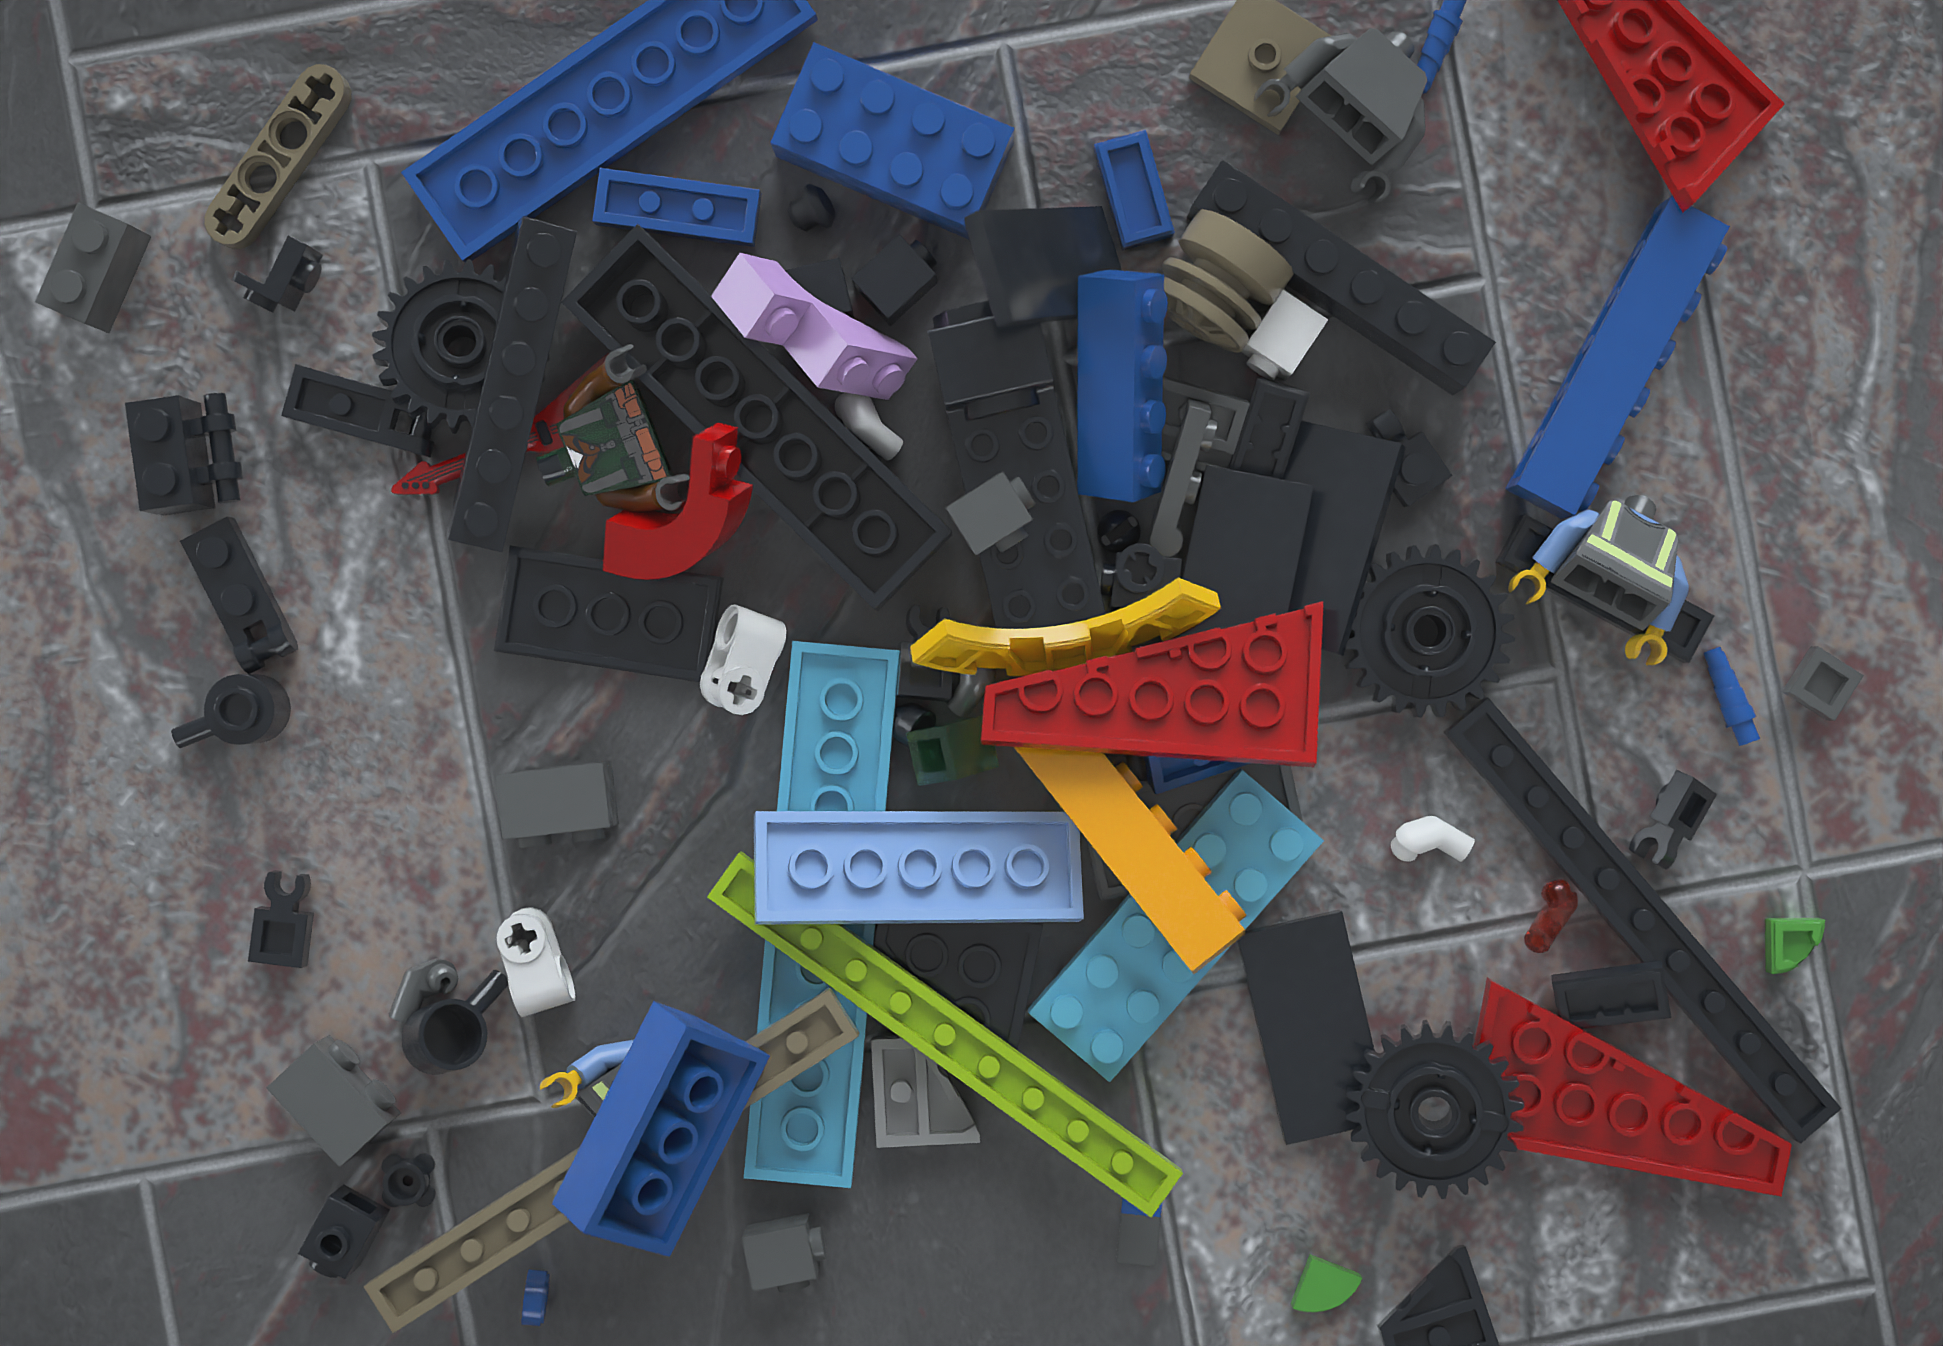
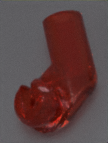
[1524,879,1578,953]

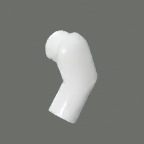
[1391,816,1475,862]

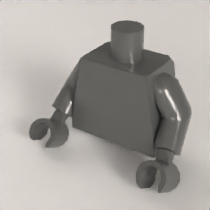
[1254,28,1428,203]

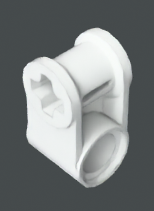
[700,604,786,715]
[496,907,576,1017]

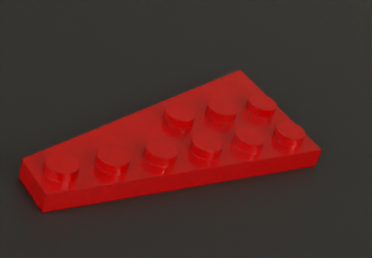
[1557,0,1785,212]
[1474,977,1792,1197]

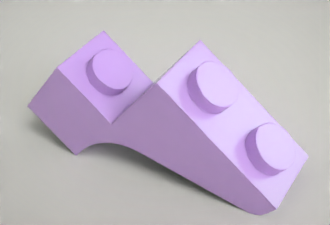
[711,253,917,400]

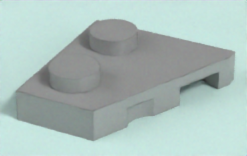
[871,1035,980,1148]

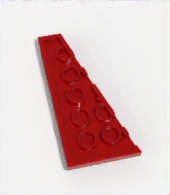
[981,601,1323,768]

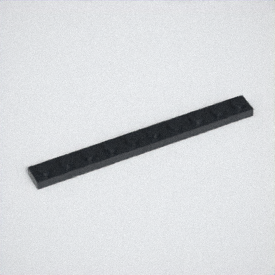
[1443,697,1842,1144]

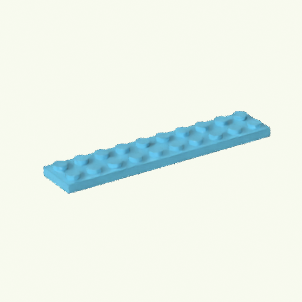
[744,641,900,1188]

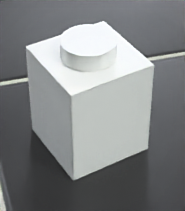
[1242,290,1328,381]

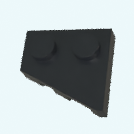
[1377,1245,1500,1346]

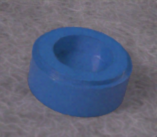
[521,1269,550,1326]

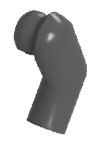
[946,668,996,717]
[389,959,458,1023]

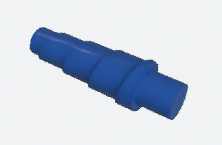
[1417,0,1467,93]
[1703,647,1760,746]

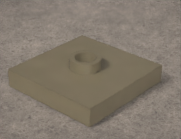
[1189,0,1331,135]

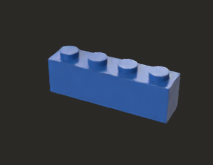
[1077,270,1168,502]

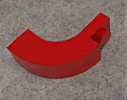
[603,423,753,580]

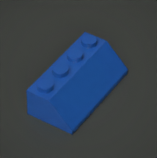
[552,1001,770,1257]

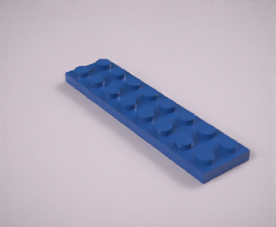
[401,0,818,263]

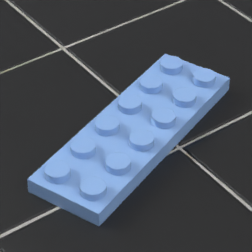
[754,811,1084,925]

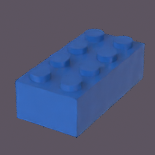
[770,42,1015,239]

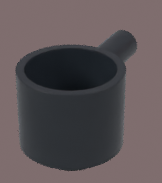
[171,674,291,748]
[401,970,509,1075]

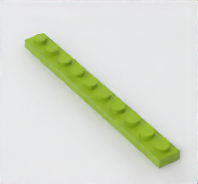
[707,851,1183,1217]

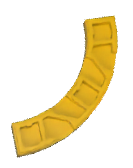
[910,578,1221,676]

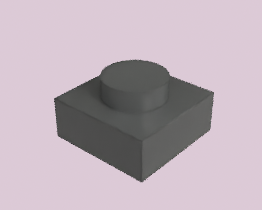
[1782,646,1864,721]

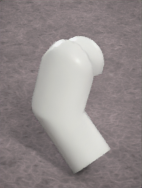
[834,392,903,460]

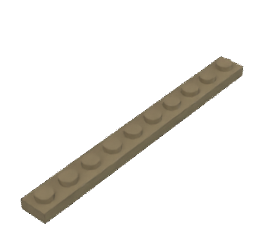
[364,987,860,1333]

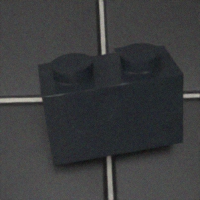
[125,393,243,516]

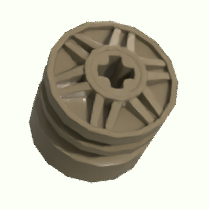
[1161,209,1293,353]

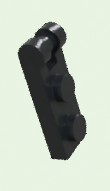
[281,364,435,458]
[180,516,298,674]

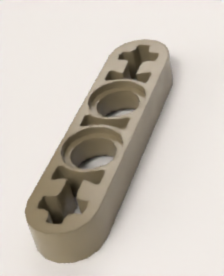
[204,64,352,249]

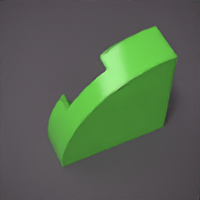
[1765,918,1825,974]
[1290,1254,1362,1312]

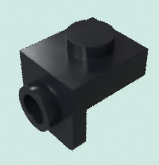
[232,235,323,313]

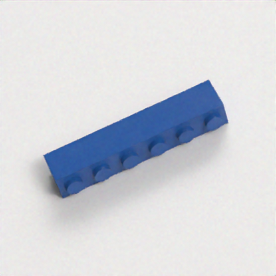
[1505,196,1730,519]

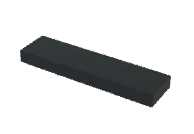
[1495,514,1715,663]

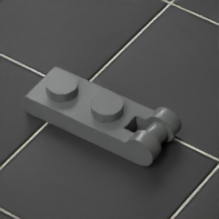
[1150,398,1218,557]

